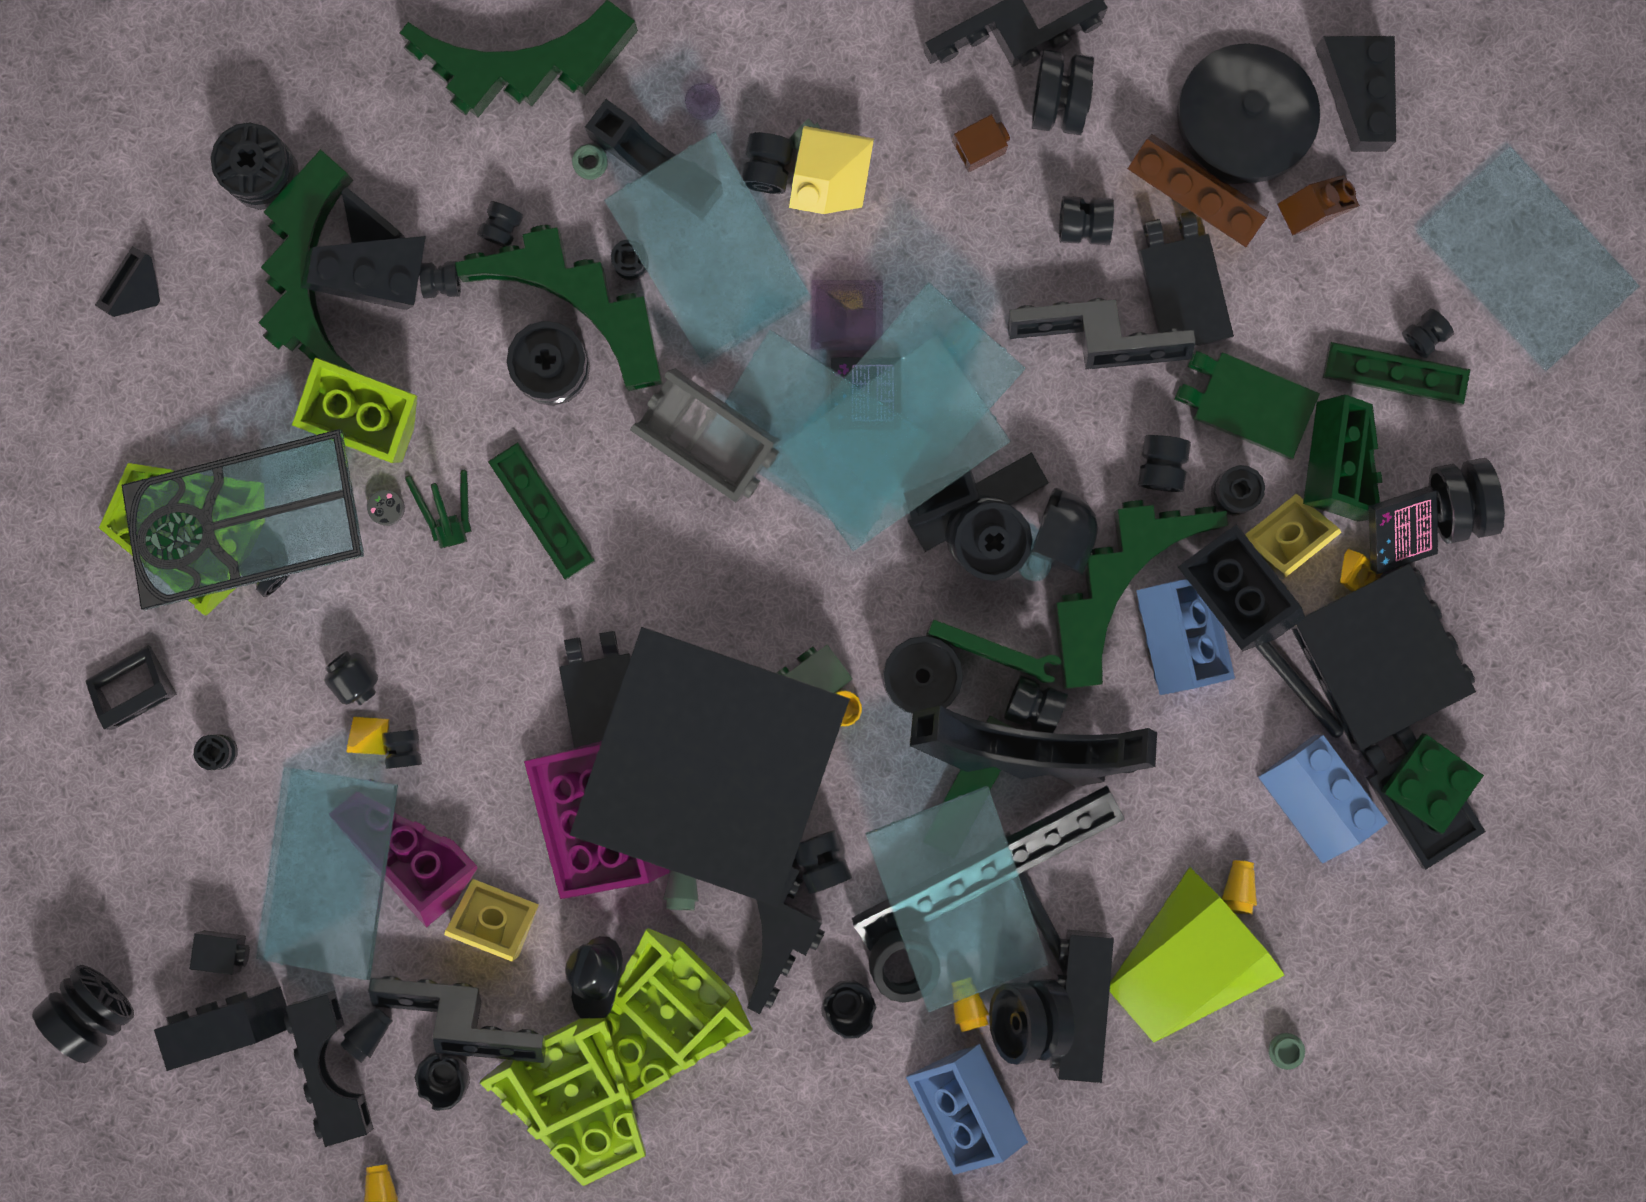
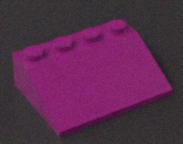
[524,741,670,899]

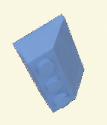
[1136,579,1235,695]
[1258,735,1389,863]
[906,1044,1028,1175]

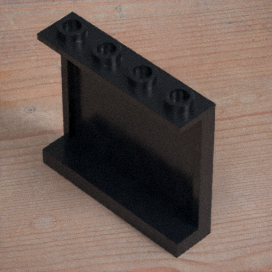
[1291,564,1476,750]

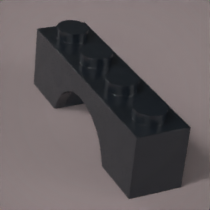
[585,99,723,220]
[284,990,374,1147]

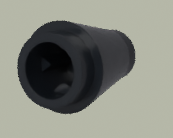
[340,1007,393,1063]

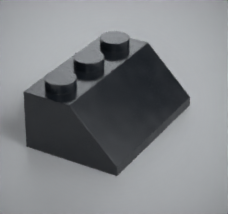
[1178,524,1306,652]

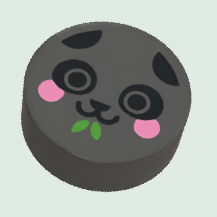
[367,490,405,526]

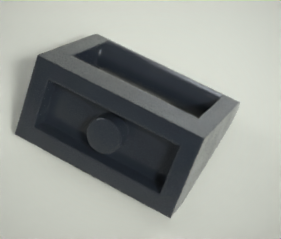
[85,645,177,730]

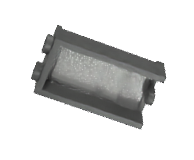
[630,368,780,503]

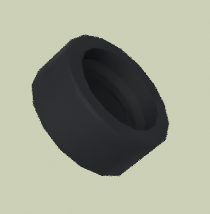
[868,929,940,1003]

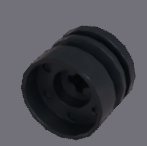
[210,122,299,210]
[32,965,134,1064]

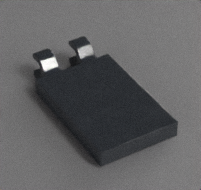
[1138,211,1234,347]
[559,631,631,748]
[1360,726,1486,870]

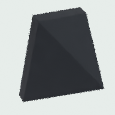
[342,187,406,243]
[95,246,160,317]
[904,466,981,527]

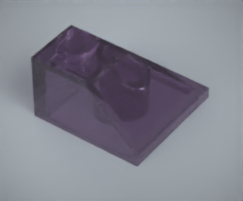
[811,280,883,351]

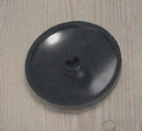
[1177,43,1320,183]

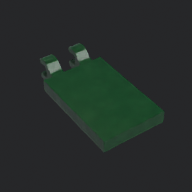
[1174,351,1320,460]
[926,619,1062,683]

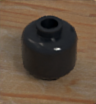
[324,651,378,705]

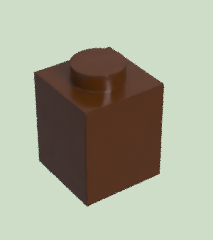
[952,114,1010,173]

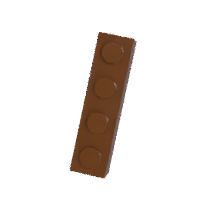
[1127,134,1270,247]

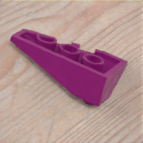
[330,791,477,928]

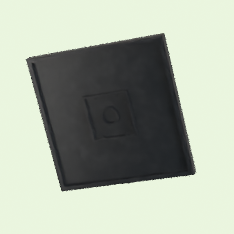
[570,627,850,907]

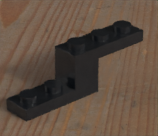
[924,0,1108,67]
[1008,298,1196,370]
[368,976,546,1063]

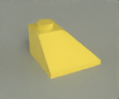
[789,126,874,214]

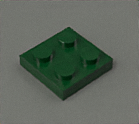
[1381,733,1484,834]

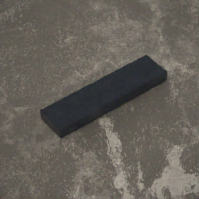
[908,452,1049,553]

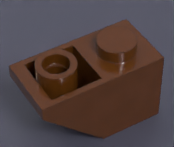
[1277,174,1360,236]

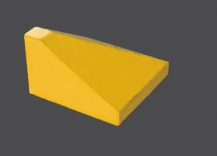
[1340,549,1382,592]
[346,717,390,755]

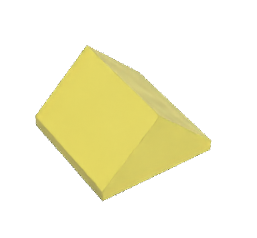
[1245,494,1341,579]
[444,879,539,961]

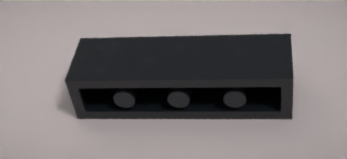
[1050,929,1114,1083]

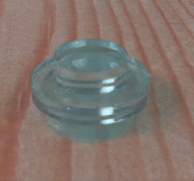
[1019,547,1052,581]

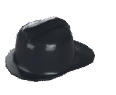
[565,936,623,1019]

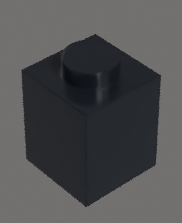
[189,930,250,975]

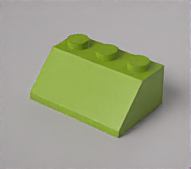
[292,358,418,463]

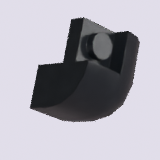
[1030,487,1098,575]

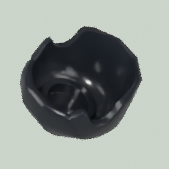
[821,980,877,1039]
[414,1052,470,1111]

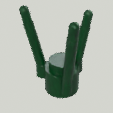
[405,470,472,549]

